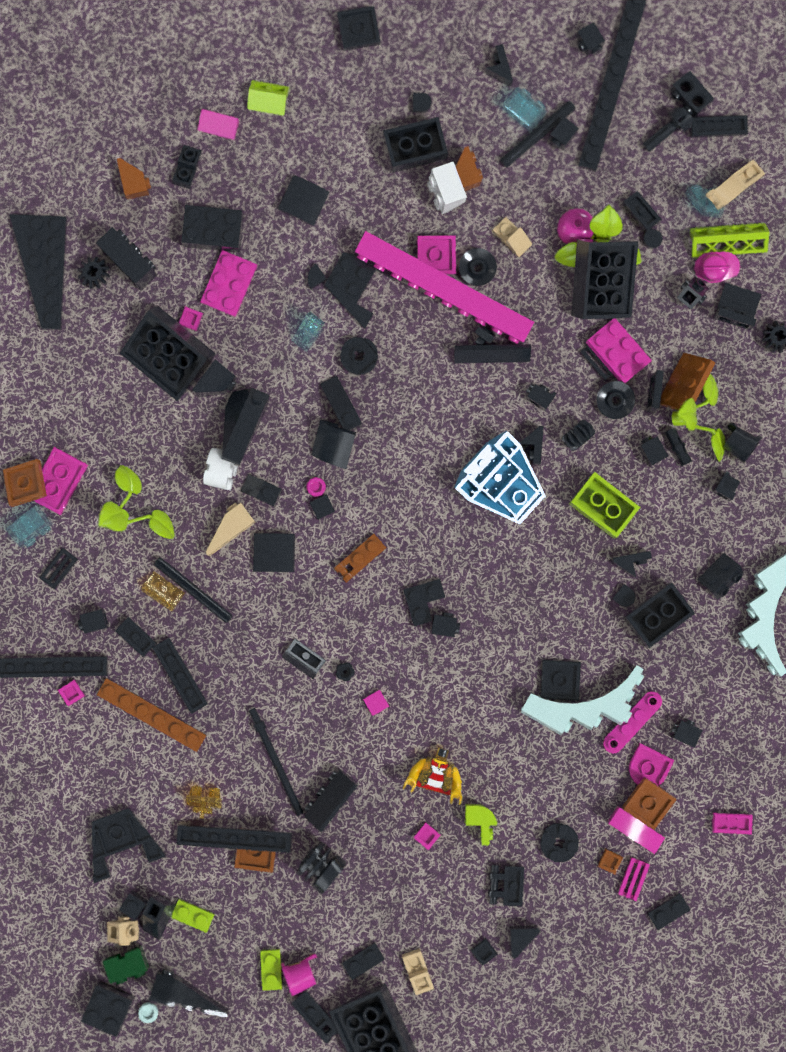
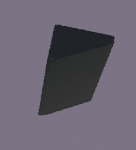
[282,639,326,679]

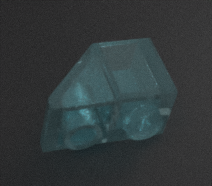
[685,185,724,218]

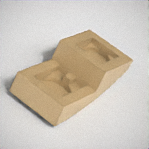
[402,948,434,995]

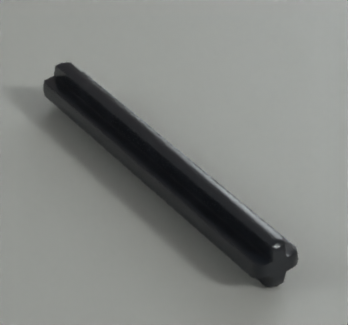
[500,101,576,168]
[154,557,233,623]

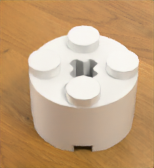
[203,448,238,491]

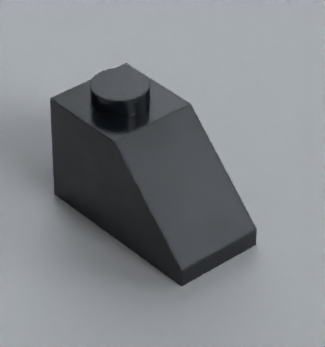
[240,474,283,508]

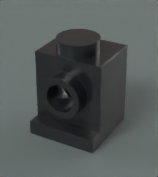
[525,383,557,411]

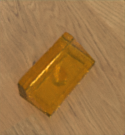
[141,572,185,612]

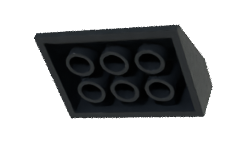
[571,239,638,319]
[120,306,216,402]
[329,983,418,1052]

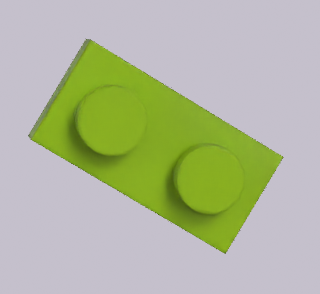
[171,899,215,933]
[260,949,282,991]

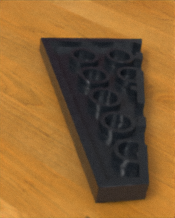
[9,214,67,330]

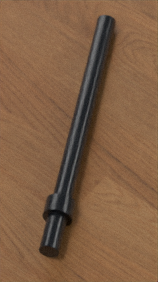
[248,708,304,816]

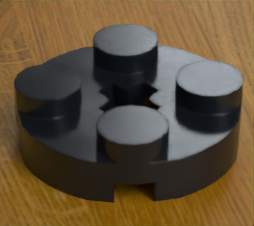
[340,337,378,376]
[540,823,579,862]

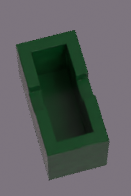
[102,945,149,985]

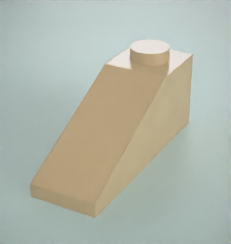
[206,503,256,556]

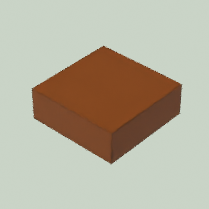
[597,848,623,875]

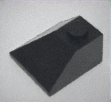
[192,359,237,397]

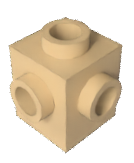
[107,916,139,946]

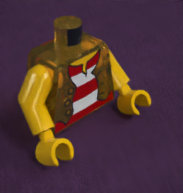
[402,747,462,805]

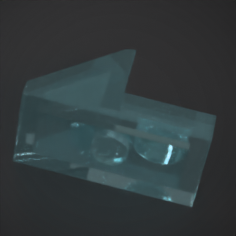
[291,312,325,352]

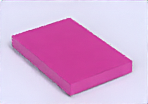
[34,447,88,515]

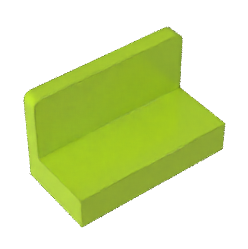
[247,80,289,116]

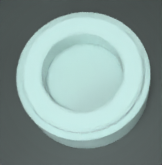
[138,1002,158,1023]

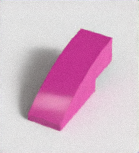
[607,806,665,854]

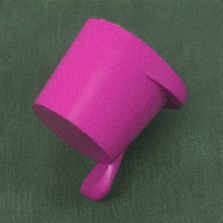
[281,953,317,996]

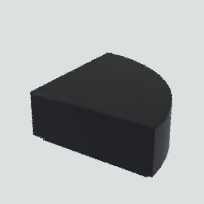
[308,263,327,290]

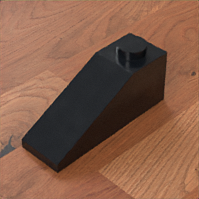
[320,376,363,431]

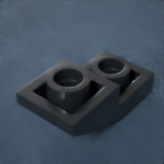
[172,145,202,189]

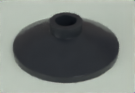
[459,248,497,286]
[597,381,635,419]

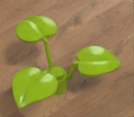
[555,205,642,268]
[672,374,725,462]
[98,465,174,539]

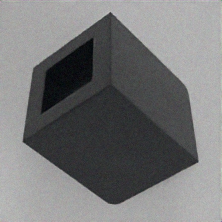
[712,471,740,501]

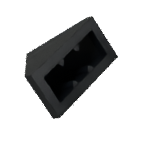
[510,926,541,960]

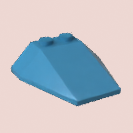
[454,431,545,524]

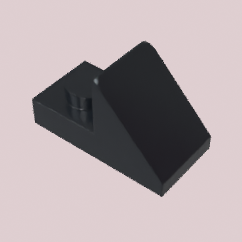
[485,44,513,86]
[520,426,544,466]
[611,551,652,578]

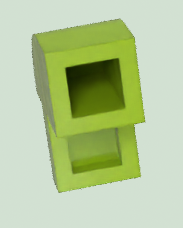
[465,804,497,845]

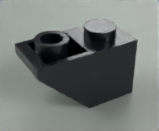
[142,895,176,940]

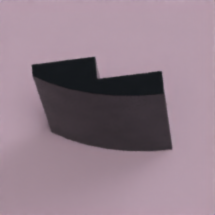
[277,175,330,226]
[311,419,356,469]
[253,533,295,572]

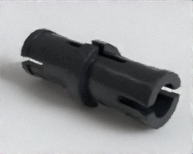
[664,427,692,467]

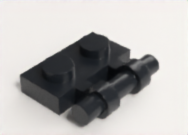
[488,864,525,907]

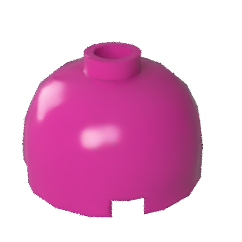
[557,208,594,244]

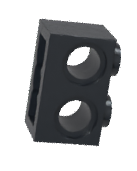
[670,71,714,117]

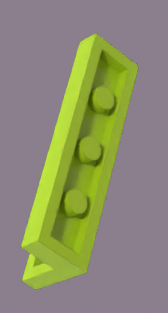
[690,223,769,257]

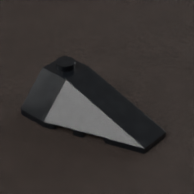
[222,388,270,466]
[148,969,229,1017]

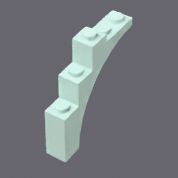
[738,553,786,677]
[521,666,644,735]

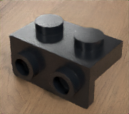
[697,553,744,600]

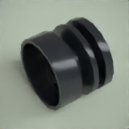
[296,841,347,895]

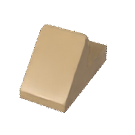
[492,217,532,257]

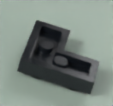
[403,579,445,626]

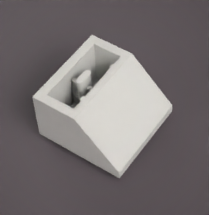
[427,162,467,214]

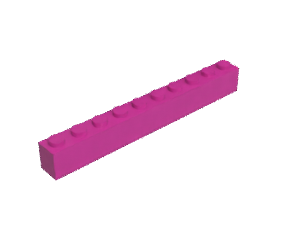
[355,231,534,344]

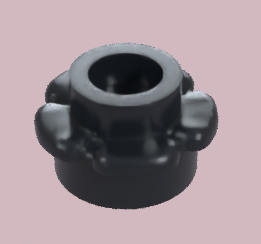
[336,662,355,681]

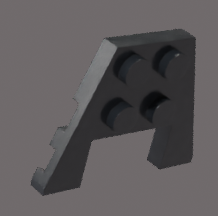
[325,252,394,329]
[92,808,166,883]

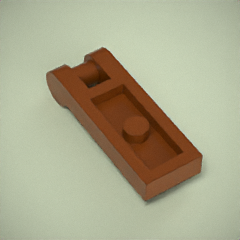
[334,534,386,583]

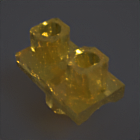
[186,786,222,819]

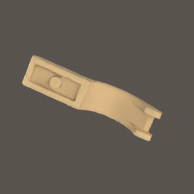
[705,160,765,210]

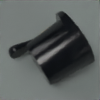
[724,422,762,464]

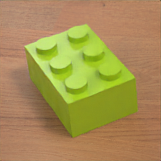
[569,472,641,539]

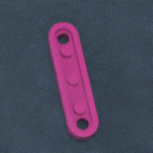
[603,691,662,753]

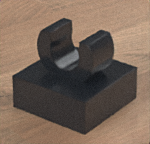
[475,325,497,345]

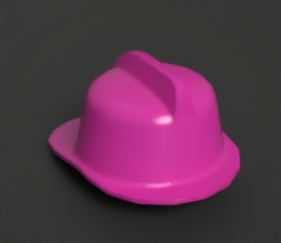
[694,252,740,283]

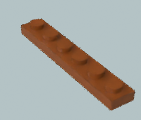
[97,678,207,752]

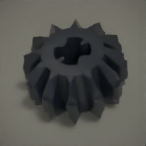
[77,257,110,289]
[762,321,786,353]
[562,419,595,451]

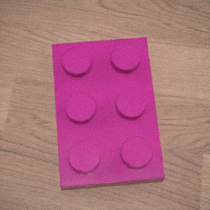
[200,250,258,318]
[586,318,652,383]

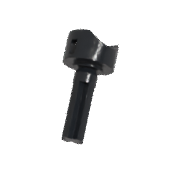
[643,107,693,152]

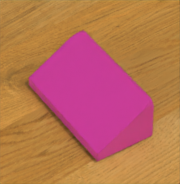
[198,109,239,140]

